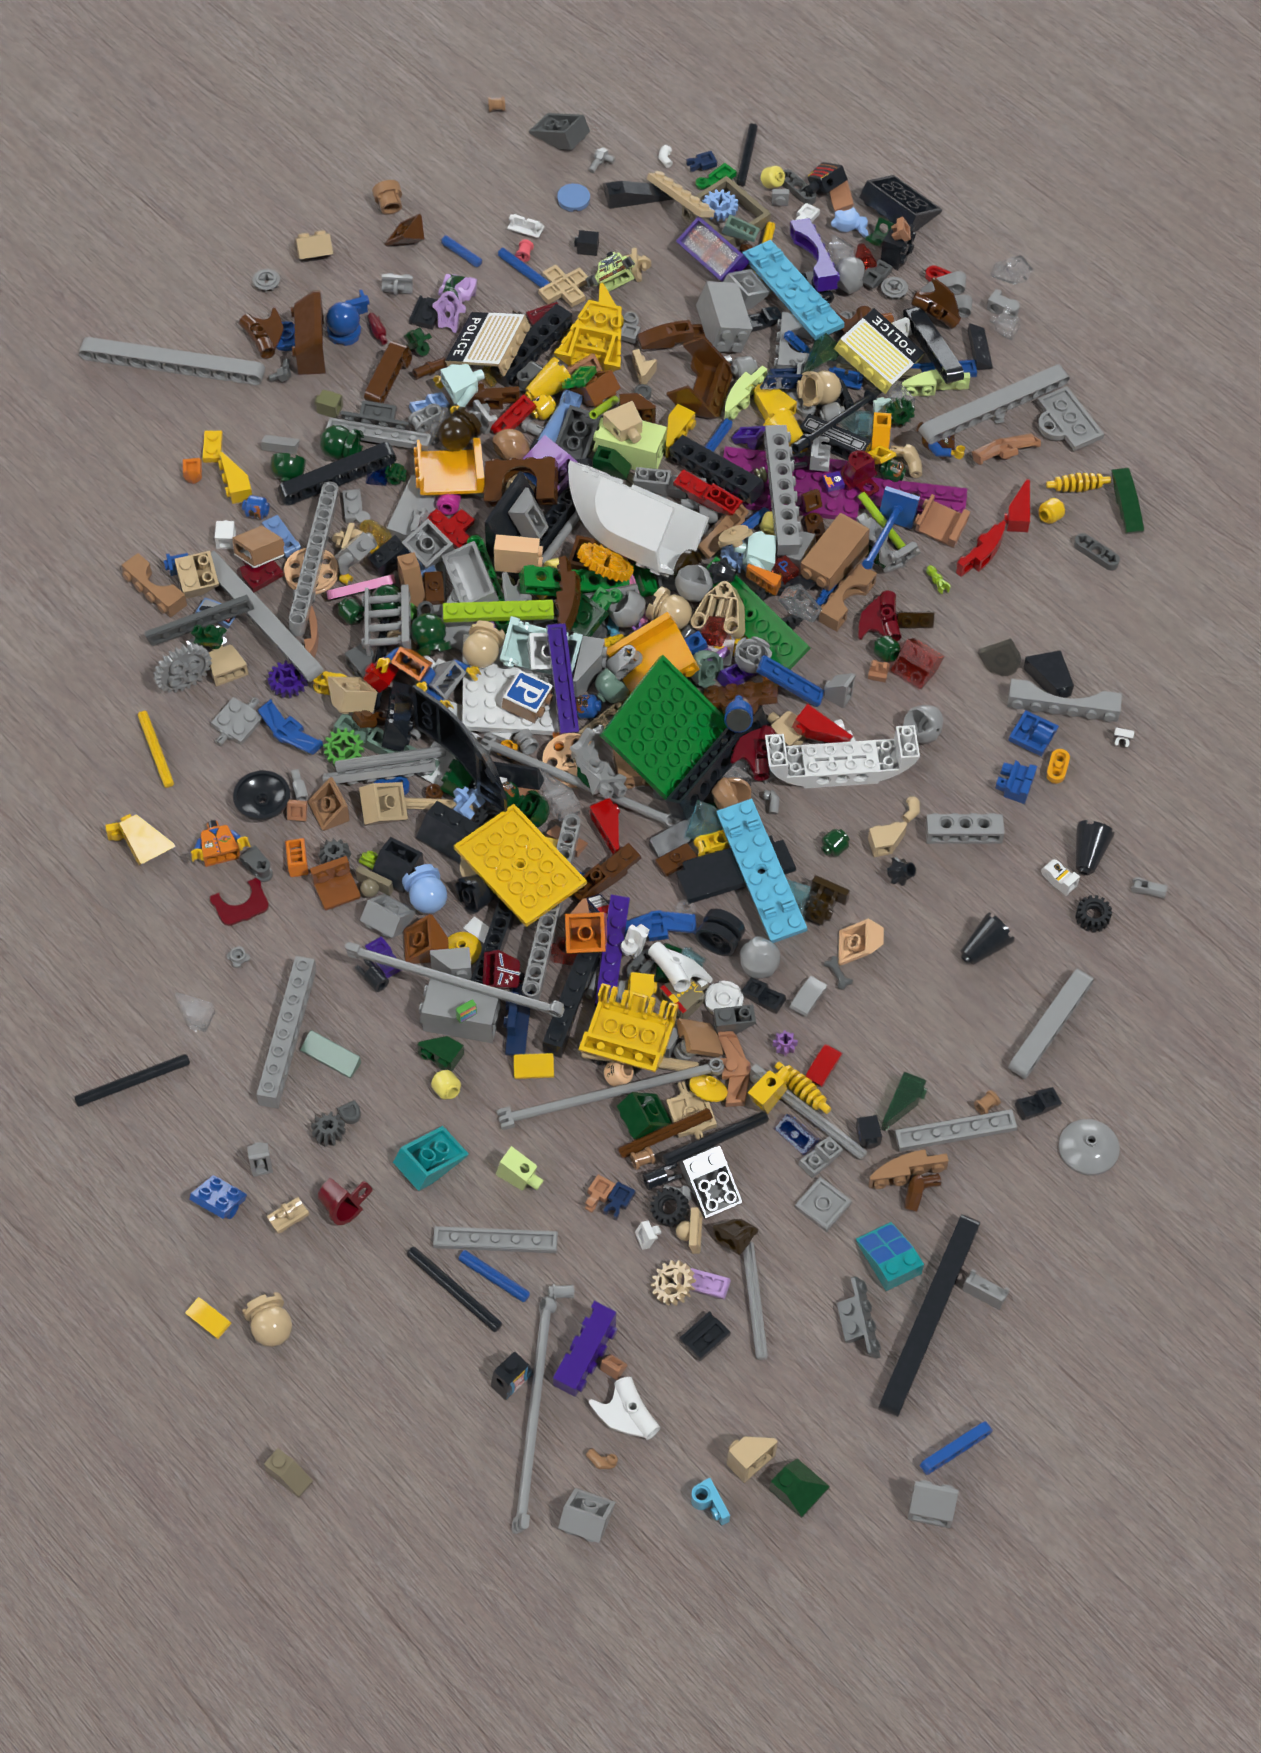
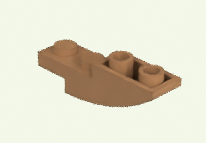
[698,504,749,559]
[868,1149,949,1189]

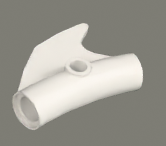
[648,942,713,992]
[589,1377,661,1440]

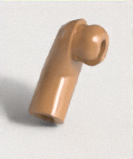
[586,1448,618,1469]

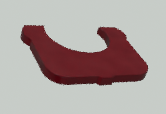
[210,878,269,926]

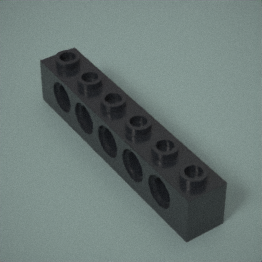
[490,303,573,387]
[669,435,765,505]

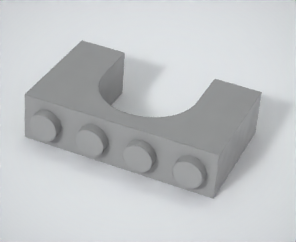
[774,312,821,374]

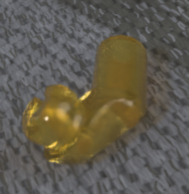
[482,366,497,388]

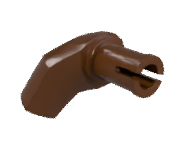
[904,1173,941,1212]

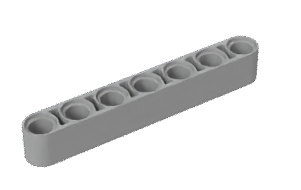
[1008,968,1094,1079]

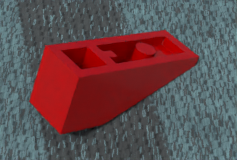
[1004,479,1030,533]
[363,657,399,693]
[792,704,853,743]
[590,798,620,855]

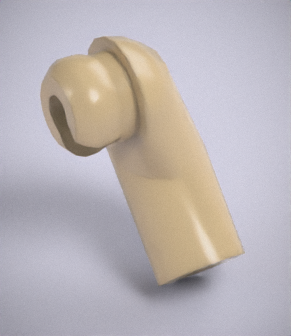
[902,797,920,823]

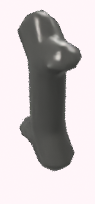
[824,956,853,990]

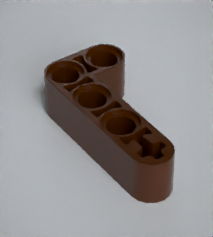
[364,341,412,404]

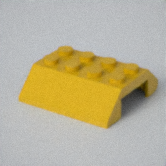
[579,983,678,1072]

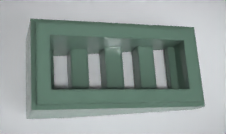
[722,215,760,242]

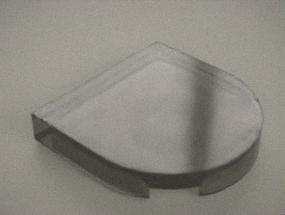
[978,638,1021,676]

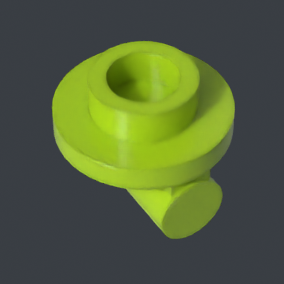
[359,851,378,869]

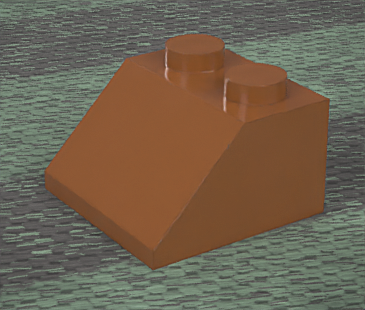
[570,370,621,407]

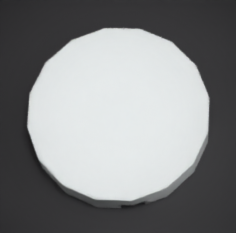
[704,981,744,1015]

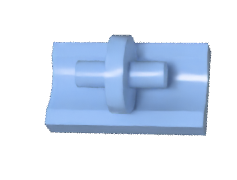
[453,787,485,819]

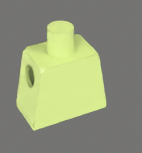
[496,1146,544,1190]

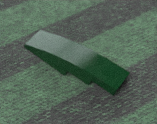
[1111,468,1144,534]

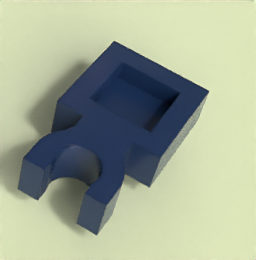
[686,151,718,172]
[603,1182,636,1220]

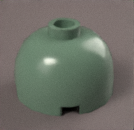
[690,650,723,688]
[595,668,631,704]

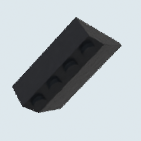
[859,175,943,232]
[485,471,539,558]

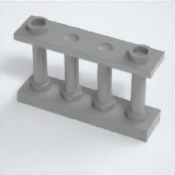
[362,584,411,656]

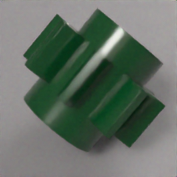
[385,463,407,485]

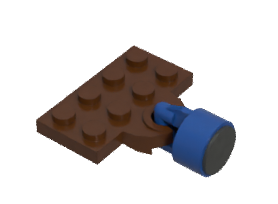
[704,680,778,732]

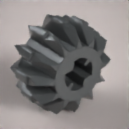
[318,837,351,864]
[311,1111,346,1147]

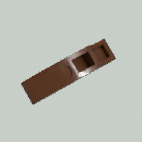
[637,320,705,349]
[450,383,520,410]
[555,556,581,632]
[574,843,641,901]

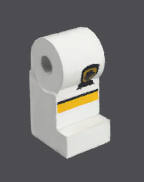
[1041,859,1080,896]

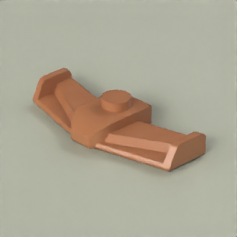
[972,434,1041,465]
[717,1031,751,1107]

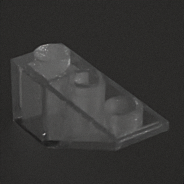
[538,767,580,822]

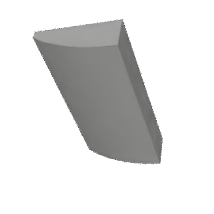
[387,475,439,541]
[442,541,499,602]

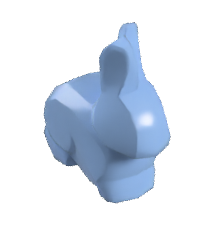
[831,207,869,238]

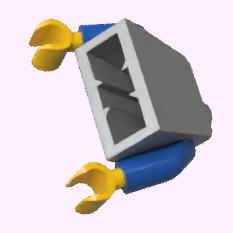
[426,660,482,709]

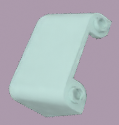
[500,616,583,676]

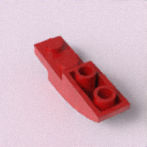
[673,469,743,516]
[956,520,1006,577]

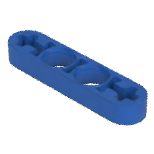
[919,1421,993,1475]

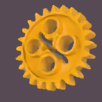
[577,542,634,582]

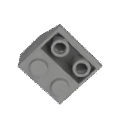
[508,488,548,539]
[907,1480,959,1528]

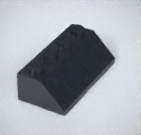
[416,801,481,865]

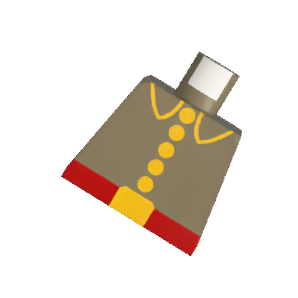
[660,978,709,1019]

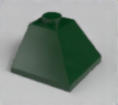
[769,1458,830,1518]

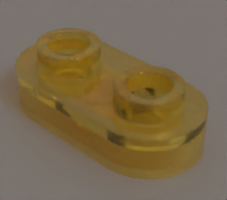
[360,519,392,547]

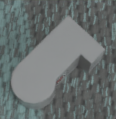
[986,289,1020,320]

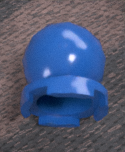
[326,302,361,346]

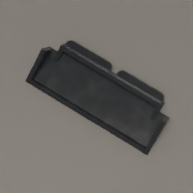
[676,835,796,904]

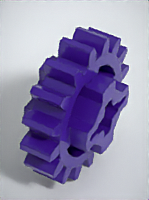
[268,660,308,698]

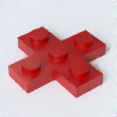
[427,508,475,549]

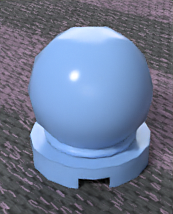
[402,864,447,914]

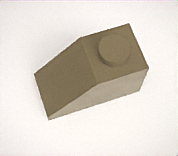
[264,1448,313,1498]

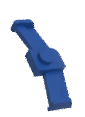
[257,699,323,755]
[624,910,697,941]

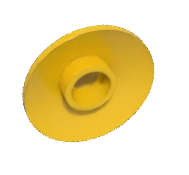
[448,932,482,965]
[689,1075,728,1102]

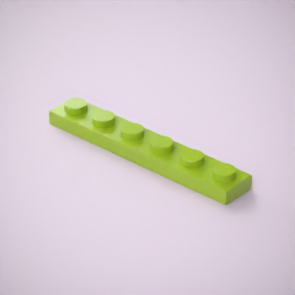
[443,600,554,623]

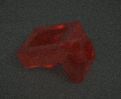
[856,243,877,270]

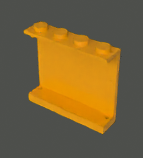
[414,438,484,495]
[607,612,700,693]

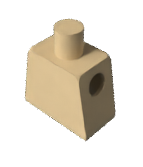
[603,401,642,443]
[209,645,248,687]
[767,711,808,746]

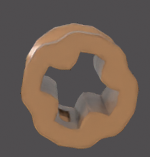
[488,96,505,112]
[974,1090,1001,1115]
[630,1146,655,1170]

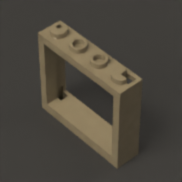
[682,176,771,248]

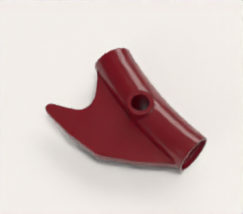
[858,590,902,642]
[730,725,775,781]

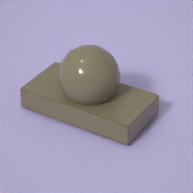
[356,866,393,898]

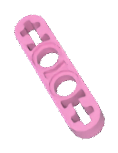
[326,574,396,600]

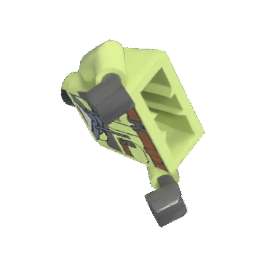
[585,251,635,292]

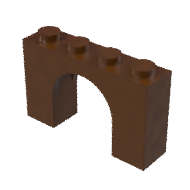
[484,456,558,507]

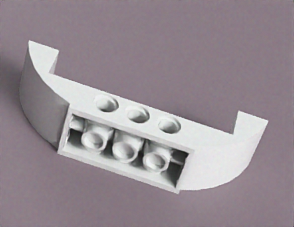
[765,725,920,789]

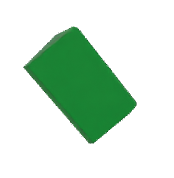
[633,562,658,598]

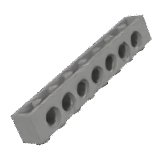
[764,425,803,555]
[256,956,316,1109]

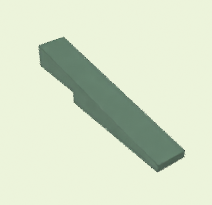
[333,714,441,776]

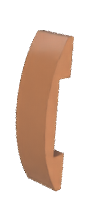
[304,606,319,658]

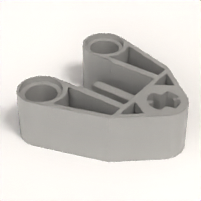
[921,271,972,318]

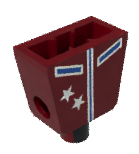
[483,950,525,990]

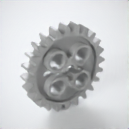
[153,643,212,693]

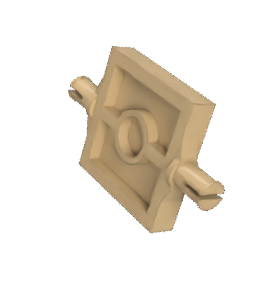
[666,1082,717,1140]

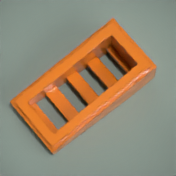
[746,564,782,596]
[285,838,309,877]

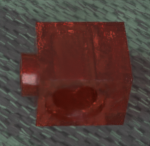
[701,616,728,647]
[551,936,577,966]

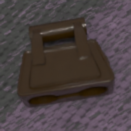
[713,1219,758,1255]

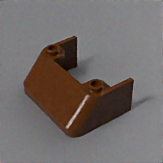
[291,290,326,375]
[666,336,733,419]

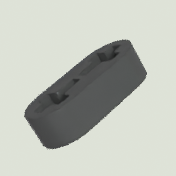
[627,949,656,978]

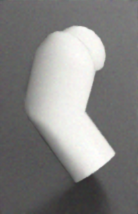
[658,145,673,168]

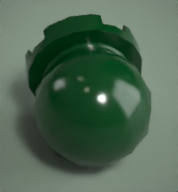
[320,425,364,460]
[410,613,451,656]

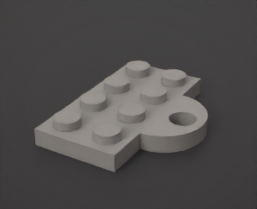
[1037,386,1104,451]

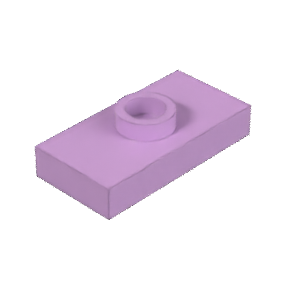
[690,1268,731,1300]

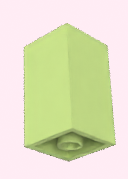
[593,411,667,470]

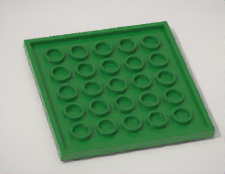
[599,655,727,800]

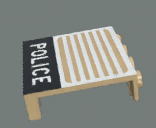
[445,312,530,376]

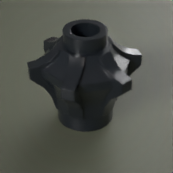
[709,557,737,584]
[887,857,916,886]

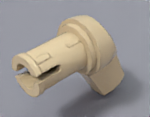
[890,444,922,478]

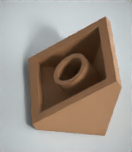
[308,777,350,831]

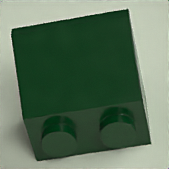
[617,1092,672,1139]

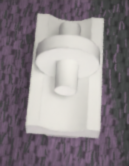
[621,924,649,959]

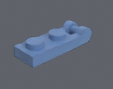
[262,515,302,558]

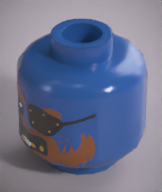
[242,495,270,520]
[575,694,601,719]

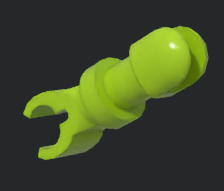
[926,565,951,594]

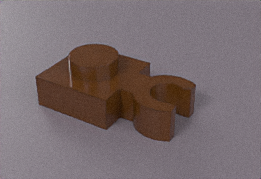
[352,710,386,728]

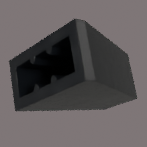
[1023,650,1074,698]

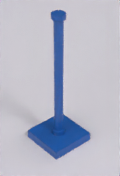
[862,486,920,570]

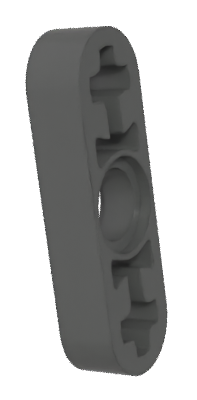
[783,169,816,205]
[1074,533,1120,571]

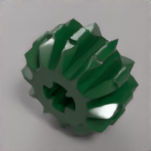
[886,396,915,427]

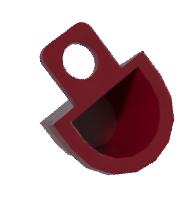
[840,450,879,497]
[318,1177,373,1225]

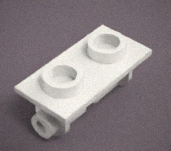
[507,214,545,238]

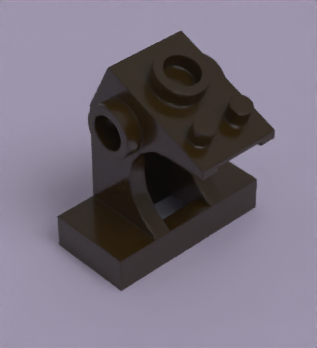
[804,875,850,925]

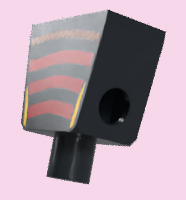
[806,162,848,195]

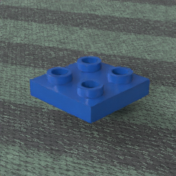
[1008,710,1059,757]
[189,1175,247,1219]

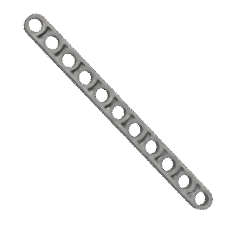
[79,337,265,385]
[918,364,1070,444]
[289,482,338,636]
[211,550,324,683]
[522,814,580,1000]

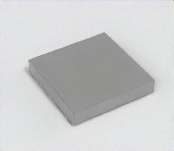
[795,1177,852,1232]

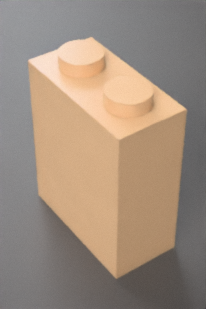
[494,535,543,573]

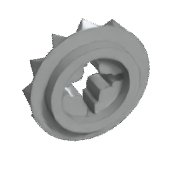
[253,269,280,292]
[881,277,908,300]

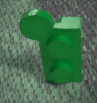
[695,163,737,189]
[562,366,597,389]
[591,586,623,611]

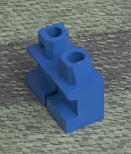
[995,760,1037,804]

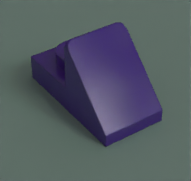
[731,426,765,450]

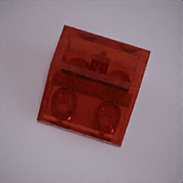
[891,638,945,689]

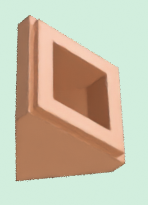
[600,1354,628,1380]

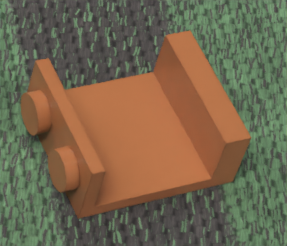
[914,494,971,548]

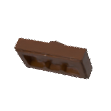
[425,571,444,605]
[655,843,697,877]

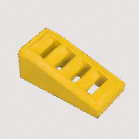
[867,445,896,464]

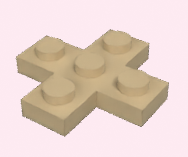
[538,265,588,307]

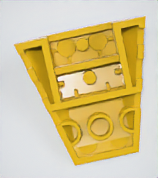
[554,300,622,372]

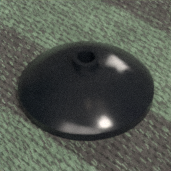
[233,770,290,820]

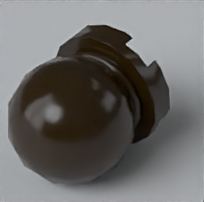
[438,406,482,451]

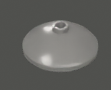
[1059,1119,1120,1176]

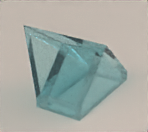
[686,800,723,842]

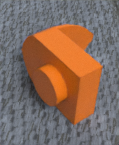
[183,458,202,484]

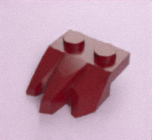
[237,560,284,593]

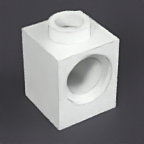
[215,520,236,549]

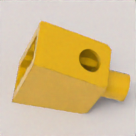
[748,1066,791,1114]

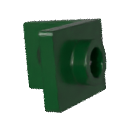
[865,217,894,246]

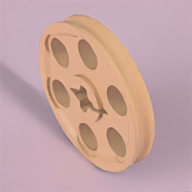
[284,548,339,595]
[542,733,599,788]

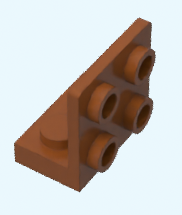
[310,856,361,910]

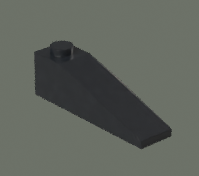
[602,181,674,209]

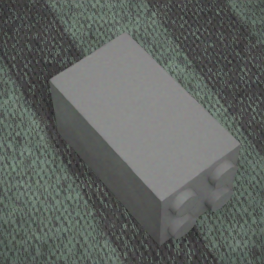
[696,281,752,352]
[419,978,501,1043]

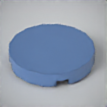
[557,183,590,212]

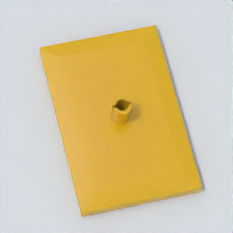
[454,804,587,927]

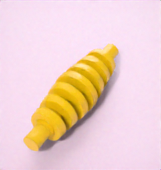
[1046,473,1111,492]
[775,1061,831,1114]

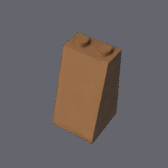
[801,513,870,591]

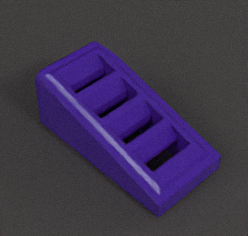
[717,664,758,686]

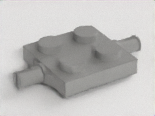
[211,697,264,746]

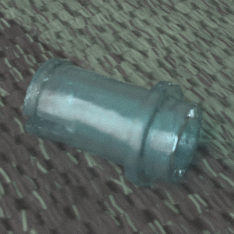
[681,947,706,967]

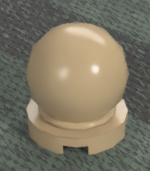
[797,370,842,407]
[645,586,692,630]
[463,620,506,668]
[242,1292,292,1347]

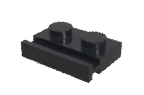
[409,295,438,330]
[679,1311,731,1361]

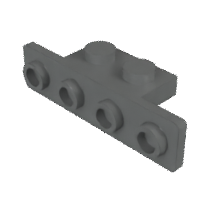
[340,400,410,430]
[837,1276,881,1359]

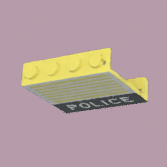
[834,308,925,394]

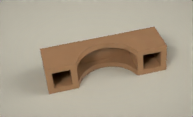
[121,553,187,618]
[818,563,877,632]

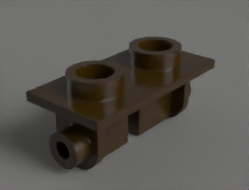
[897,610,935,628]

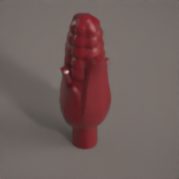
[368,313,388,345]

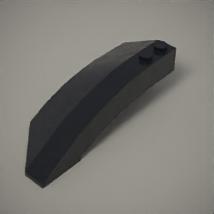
[412,685,507,812]

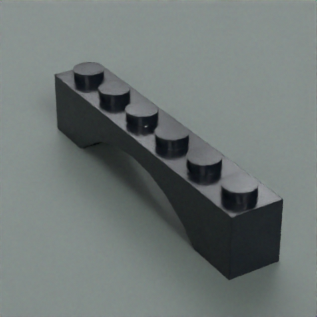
[543,952,600,1058]

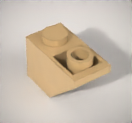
[868,822,907,857]

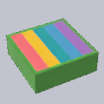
[456,999,477,1023]

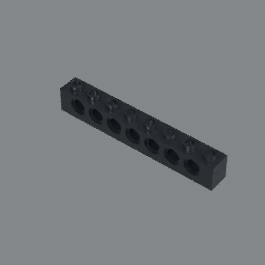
[665,706,768,820]

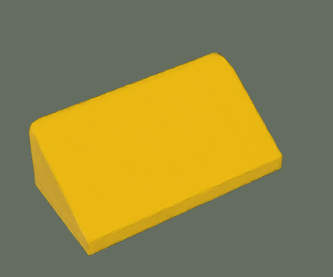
[514,1053,554,1079]

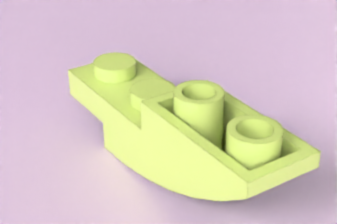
[724,366,768,420]
[901,369,970,397]

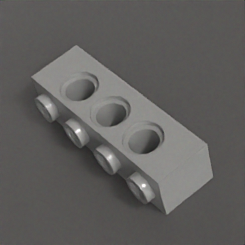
[925,813,1004,844]

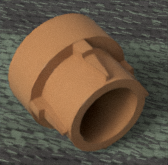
[372,180,402,214]

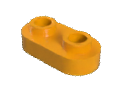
[1046,749,1070,784]

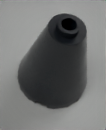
[1076,820,1115,876]
[455,874,497,914]
[961,912,1015,965]

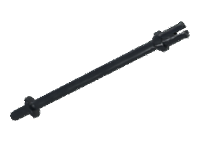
[791,388,882,454]

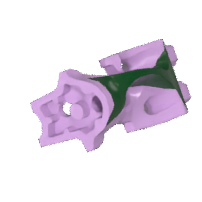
[433,274,477,333]

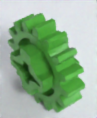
[323,728,365,767]

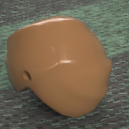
[492,429,530,460]
[712,777,752,810]

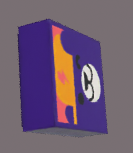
[822,471,845,492]

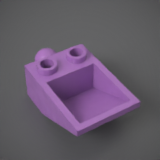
[523,435,578,496]

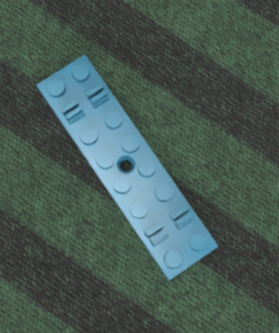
[742,240,844,341]
[716,799,807,943]

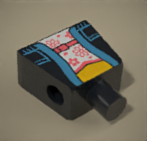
[491,1352,533,1401]

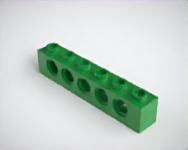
[519,565,630,596]

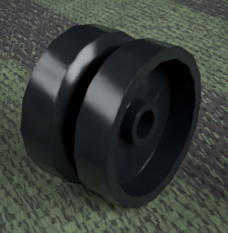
[696,908,745,956]

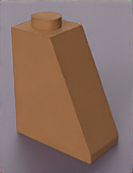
[397,552,426,608]

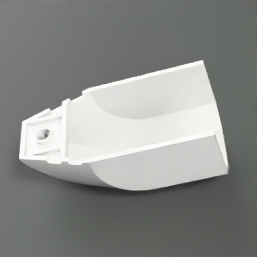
[568,461,709,577]

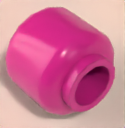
[436,494,461,515]

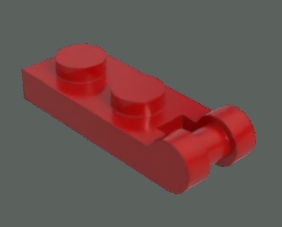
[490,394,537,434]

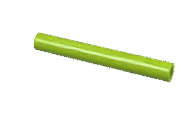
[589,396,619,419]
[858,492,906,550]

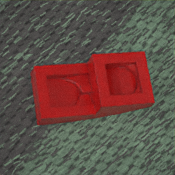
[805,1044,843,1087]

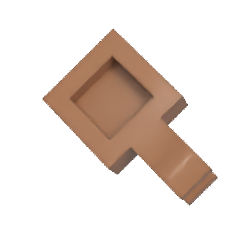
[585,1174,616,1213]

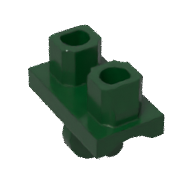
[403,327,432,356]
[191,625,227,649]

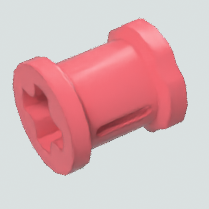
[515,239,534,262]

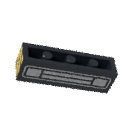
[800,414,871,460]

